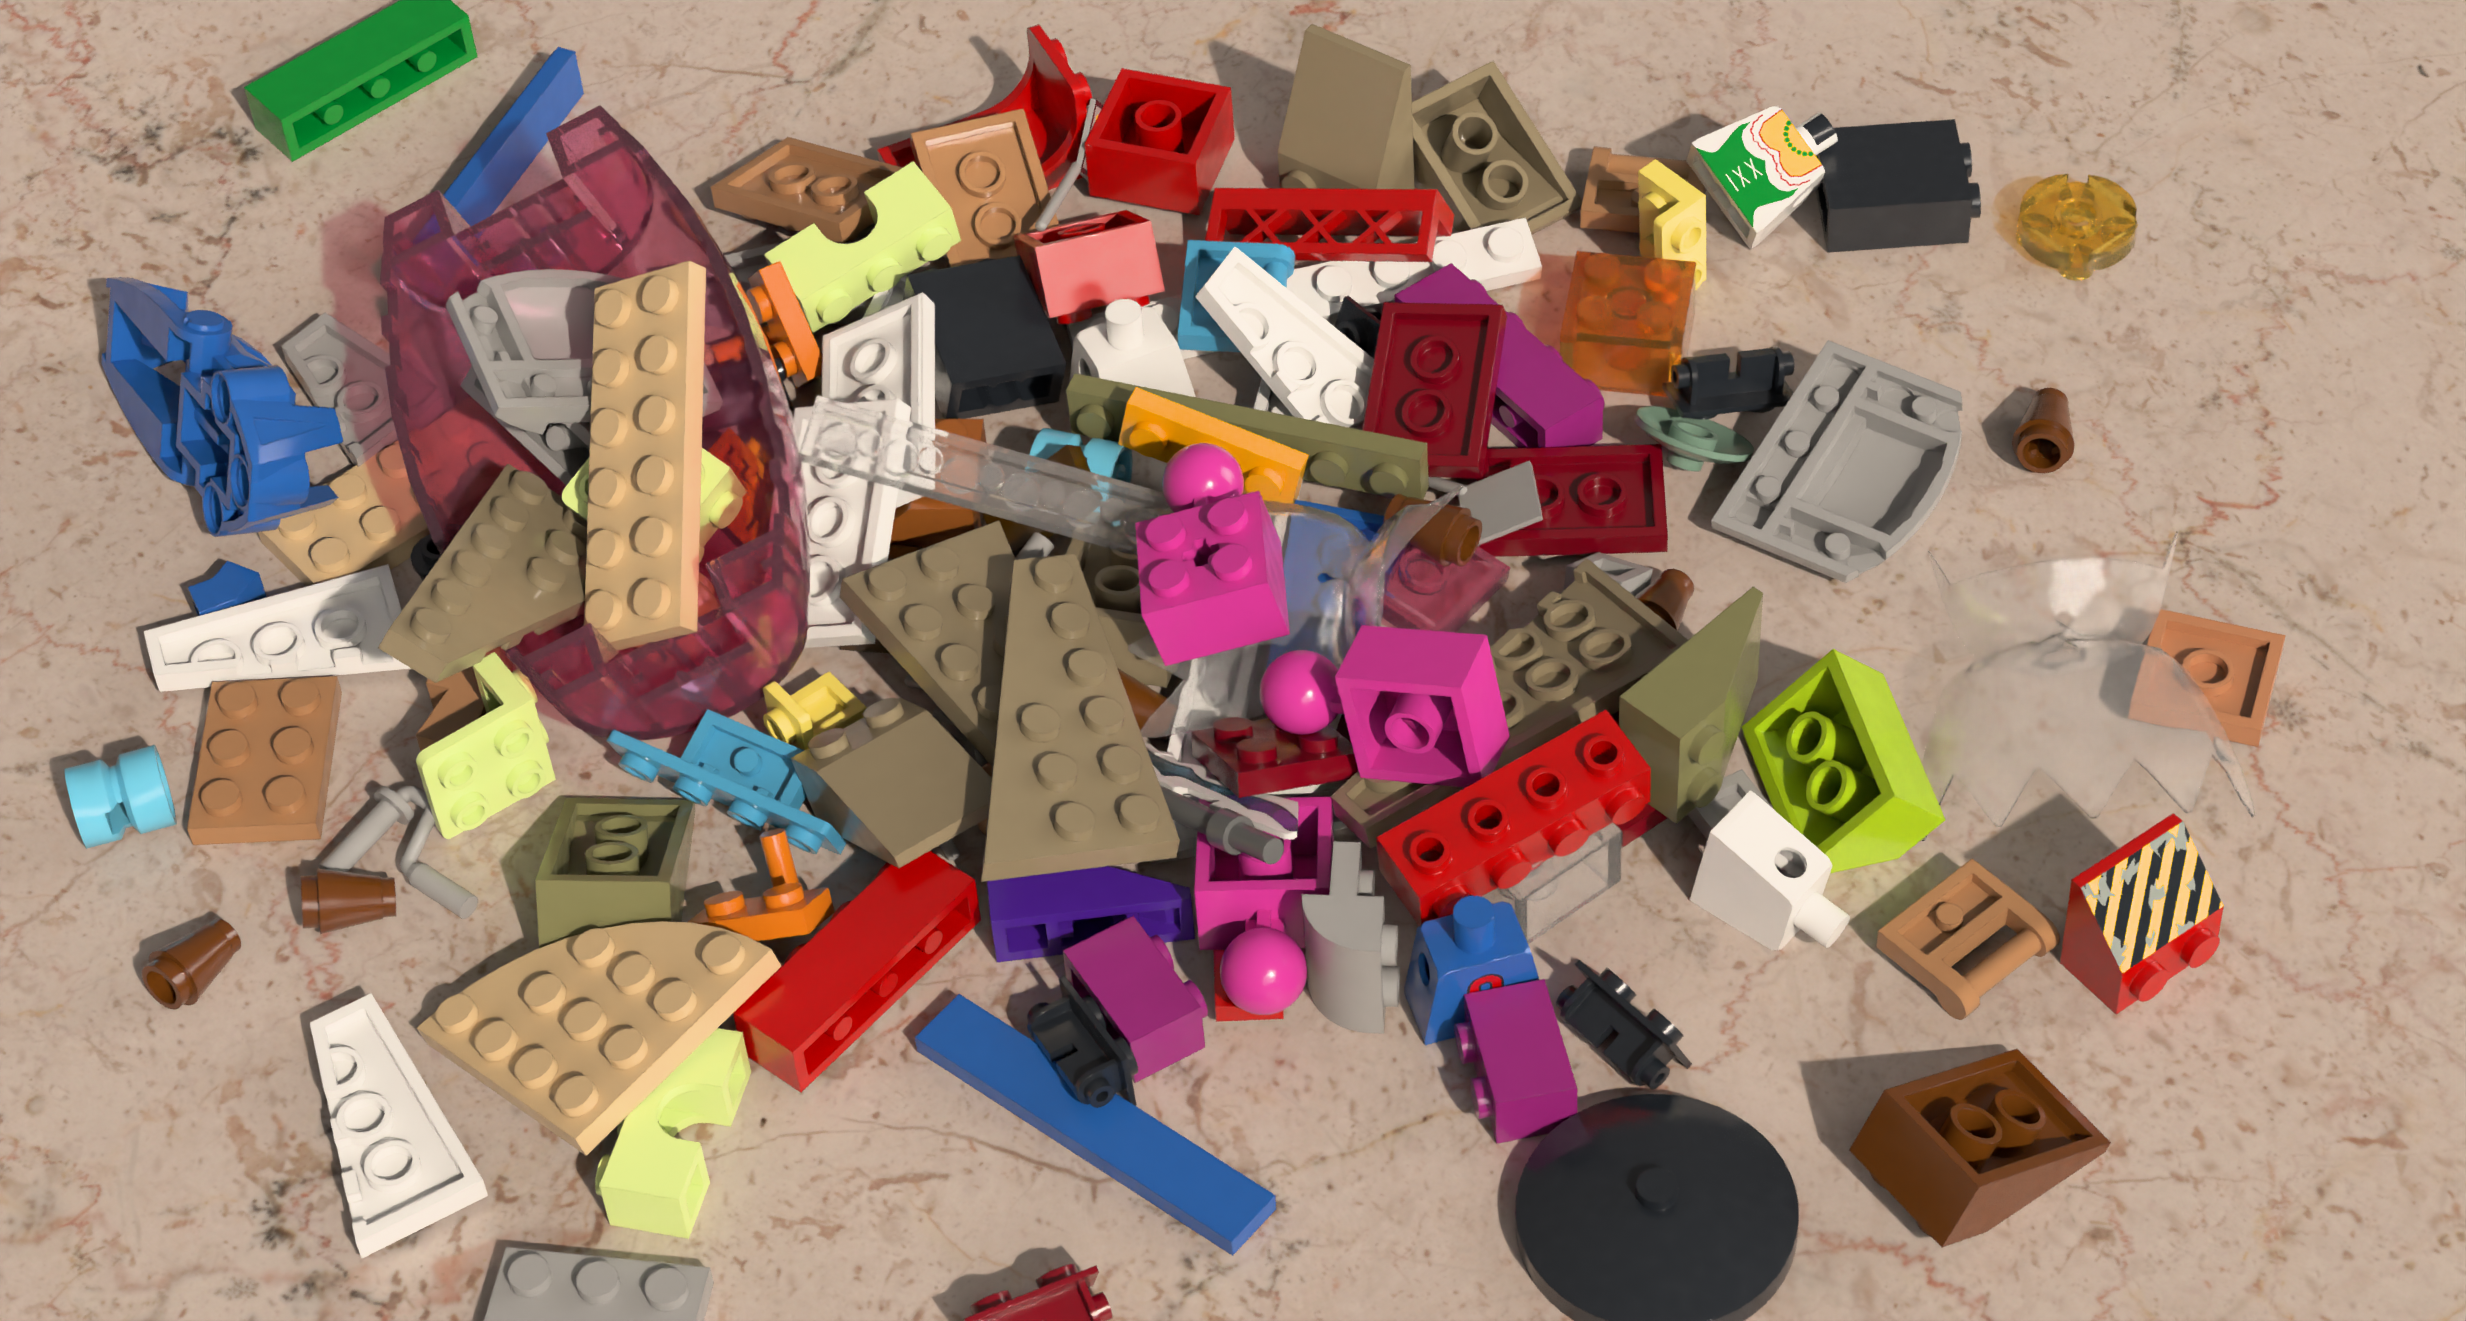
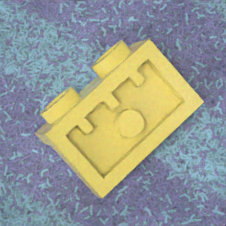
[1638,159,1706,308]

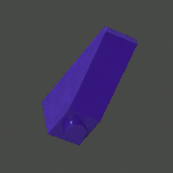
[987,866,1195,962]

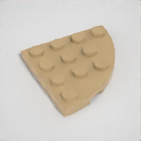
[417,921,781,1156]

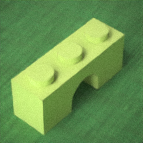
[764,161,961,334]
[595,1028,751,1239]

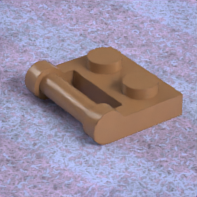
[1580,146,1707,233]
[1876,858,2060,1020]

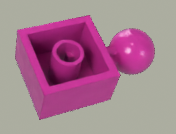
[1135,443,1290,666]
[1260,625,1510,788]
[1194,797,1335,1015]

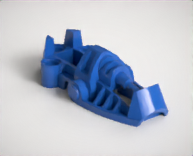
[101,277,344,537]

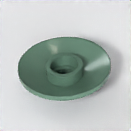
[1634,406,1754,472]

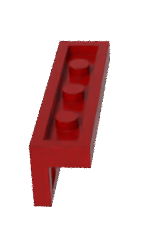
[1205,188,1454,262]

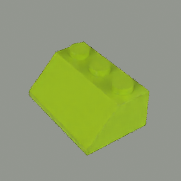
[1741,649,1946,873]

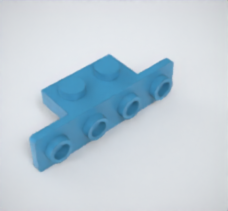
[606,709,847,855]

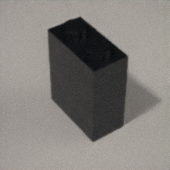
[1816,119,1981,253]
[903,255,1067,419]

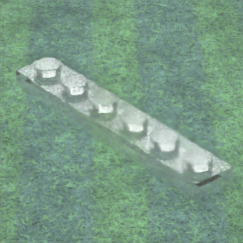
[799,395,1174,556]

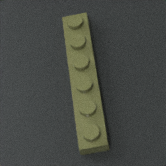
[1066,373,1429,499]

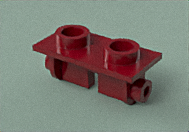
[963,1264,1113,1321]

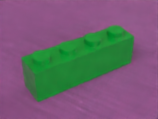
[244,0,478,162]

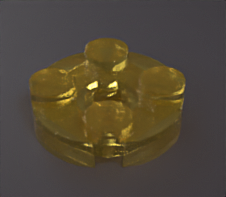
[2016,174,2138,281]

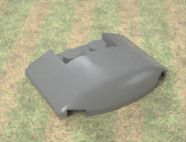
[446,269,723,434]
[1711,340,1962,583]

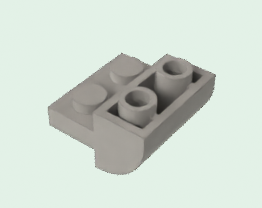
[1302,841,1400,1034]

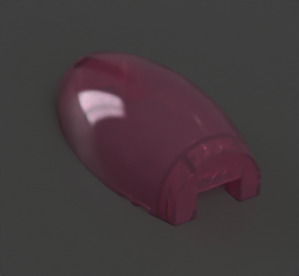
[380,105,811,741]

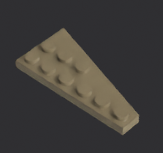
[378,464,587,683]
[840,521,1016,766]
[981,554,1180,882]
[1331,558,1688,849]

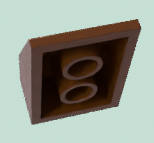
[1849,1049,2111,1248]

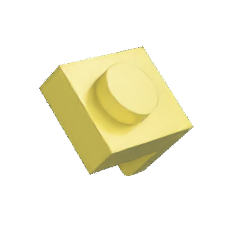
[763,671,867,750]

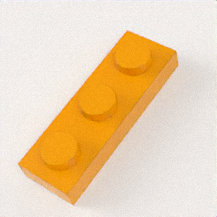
[1118,387,1309,512]

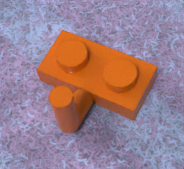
[719,261,822,389]
[686,828,835,941]

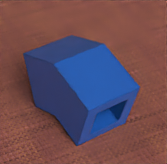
[188,561,267,616]

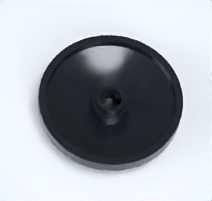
[1515,1094,1799,1321]

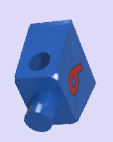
[1404,896,1540,1045]

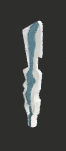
[1145,743,1299,840]

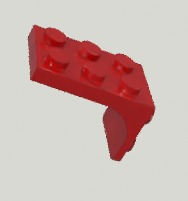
[877,24,1093,190]

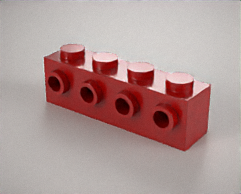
[1376,710,1651,926]
[733,851,981,1093]

